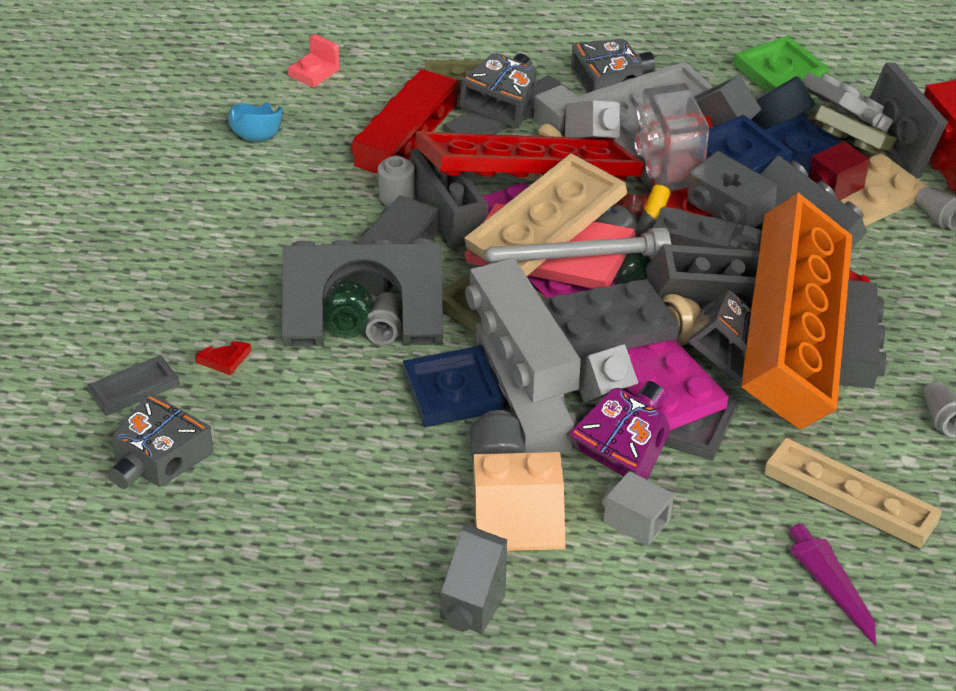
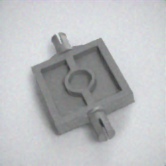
[802,72,893,132]

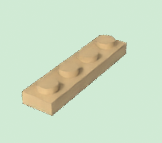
[765,438,942,548]

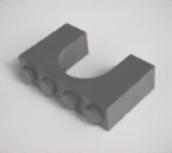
[282,239,443,347]

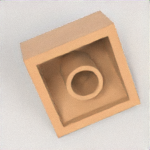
[473,452,565,551]

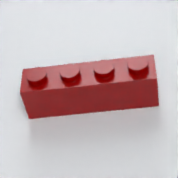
[351,69,458,174]

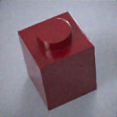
[809,141,870,200]

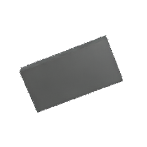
[87,355,180,416]

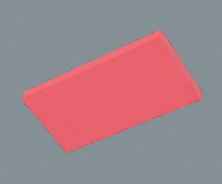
[464,203,635,289]

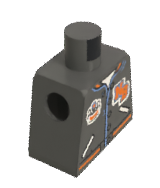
[571,39,655,93]
[460,53,537,128]
[688,290,752,384]
[108,393,213,489]

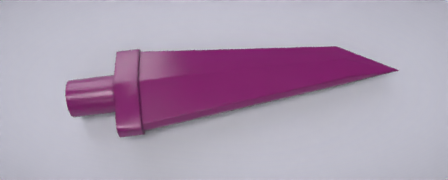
[789,523,876,646]

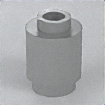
[378,156,415,207]

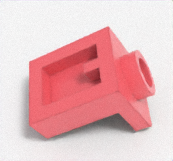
[288,34,340,88]

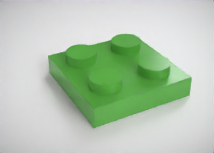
[734,35,829,92]

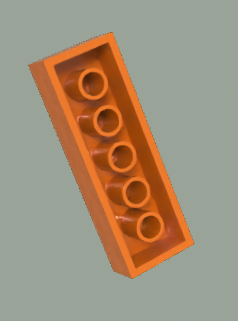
[741,192,852,430]

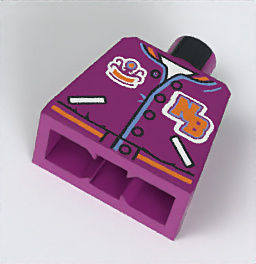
[569,380,670,480]

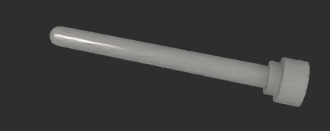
[484,228,671,263]

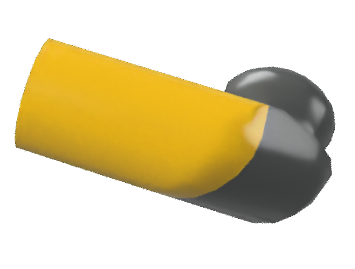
[637,185,670,237]

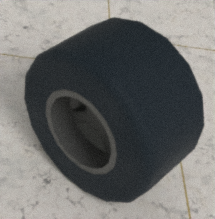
[751,76,815,129]

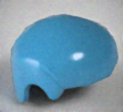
[228,102,283,142]

